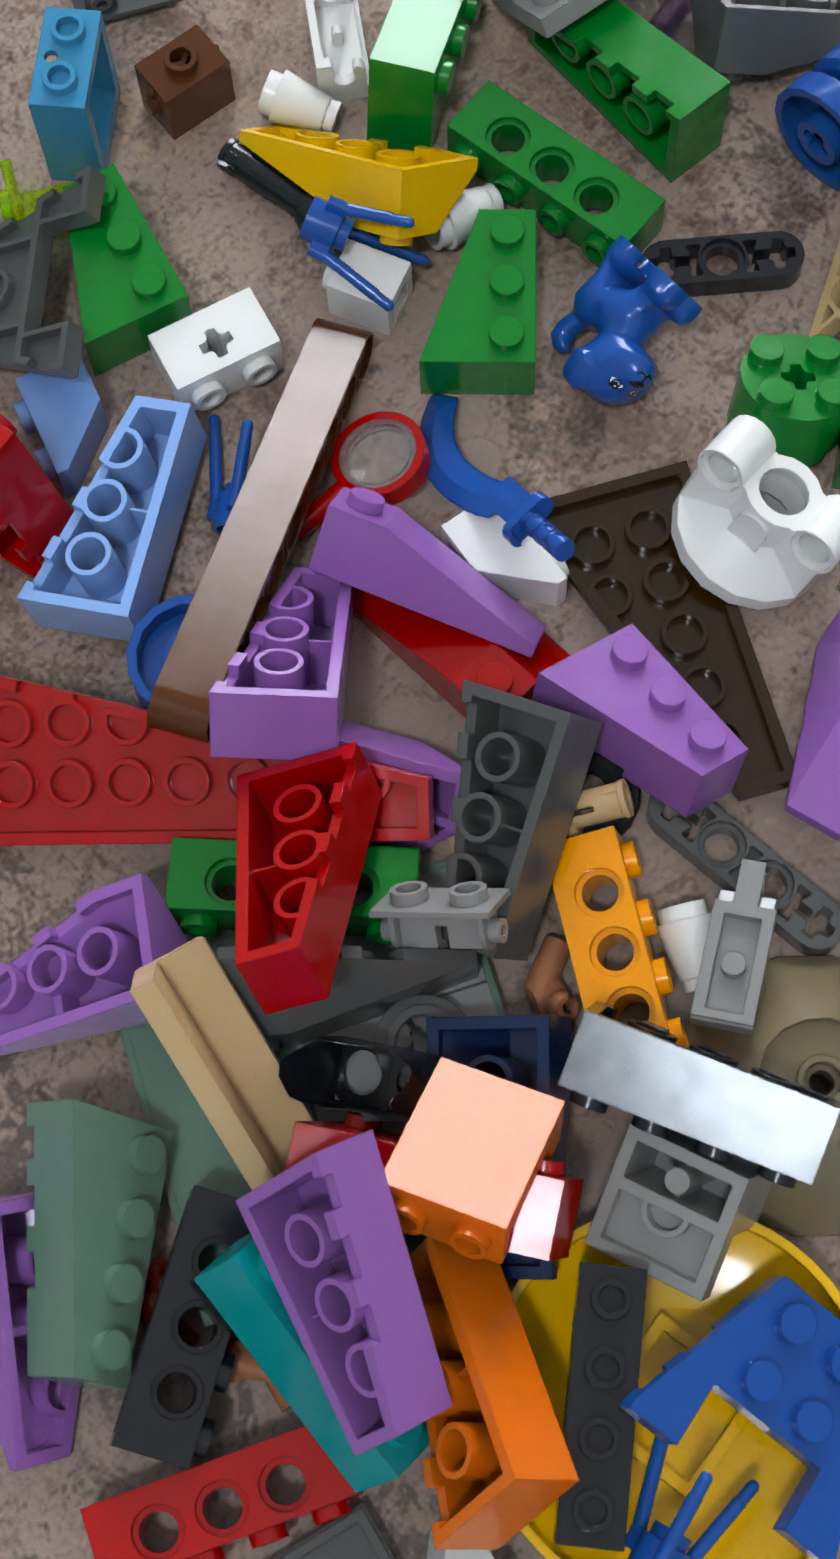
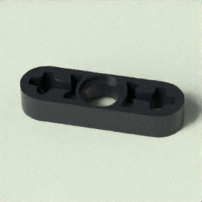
[644,231,805,297]

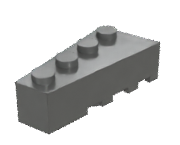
[441,679,603,961]

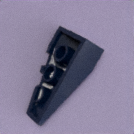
[426,1014,572,1280]

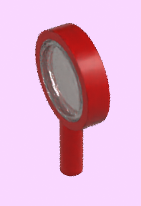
[297,411,431,541]

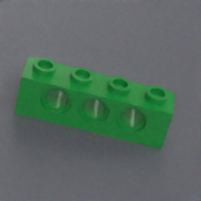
[447,80,666,266]
[165,837,422,945]

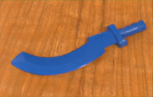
[420,393,575,562]

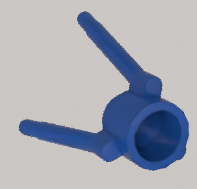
[298,195,430,311]
[206,414,253,535]
[625,1436,759,1559]

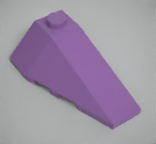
[784,610,840,841]
[0,1192,80,1471]

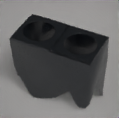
[278,1036,445,1122]

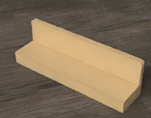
[130,936,315,1190]

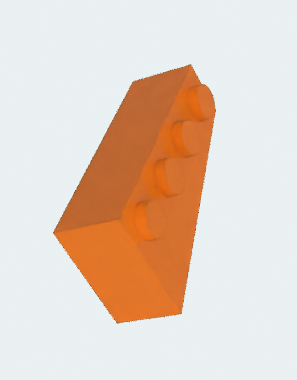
[409,1237,579,1549]

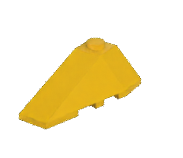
[239,124,478,246]

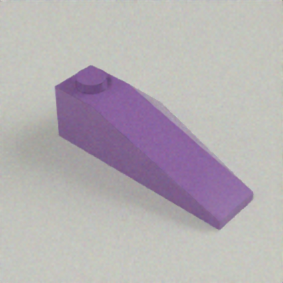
[308,487,546,658]
[0,873,189,1056]

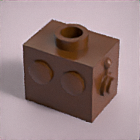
[134,24,236,140]

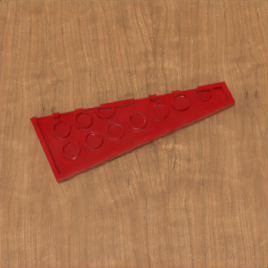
[0,675,434,846]

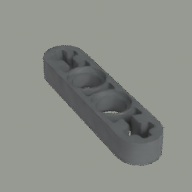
[646,795,840,956]

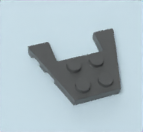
[0,166,106,379]

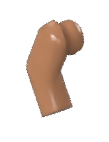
[524,935,580,1023]

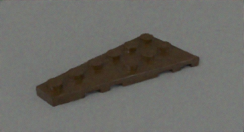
[546,460,793,802]

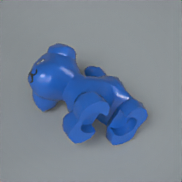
[551,234,703,406]

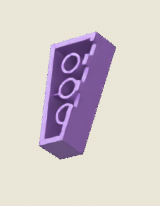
[209,567,354,760]
[235,1129,453,1456]

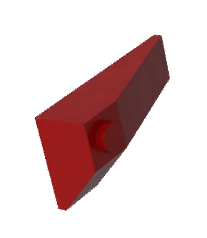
[353,587,570,718]

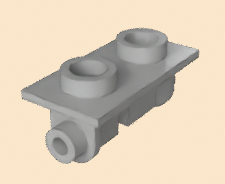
[369,881,511,950]

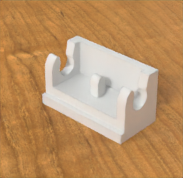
[304,0,369,101]

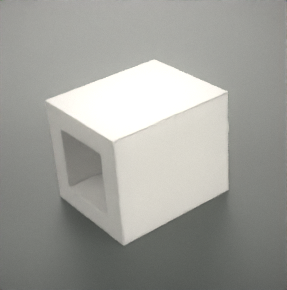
[322,239,413,336]

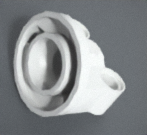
[671,415,840,610]

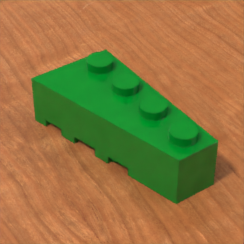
[367,0,482,151]

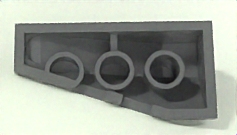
[691,0,840,81]

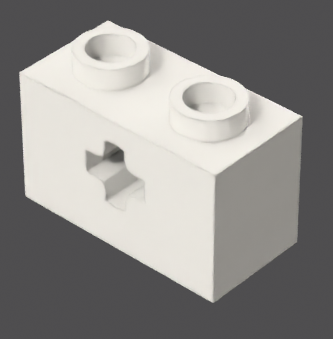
[147,287,285,411]

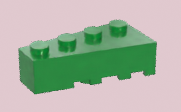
[528,0,731,183]

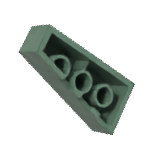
[26,1099,173,1390]

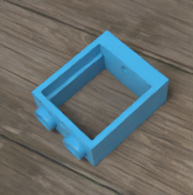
[28,7,121,182]

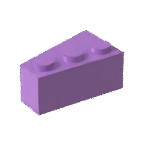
[531,623,749,817]

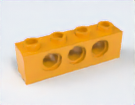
[552,825,689,1048]

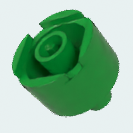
[727,334,840,467]

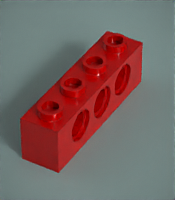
[80,1426,362,1559]

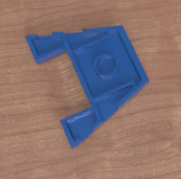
[619,1275,840,1559]

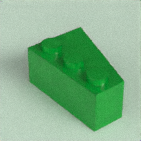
[63,164,192,377]
[419,209,536,395]

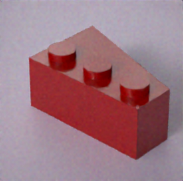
[0,414,73,580]

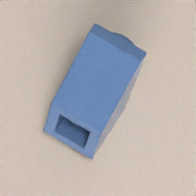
[13,358,109,498]

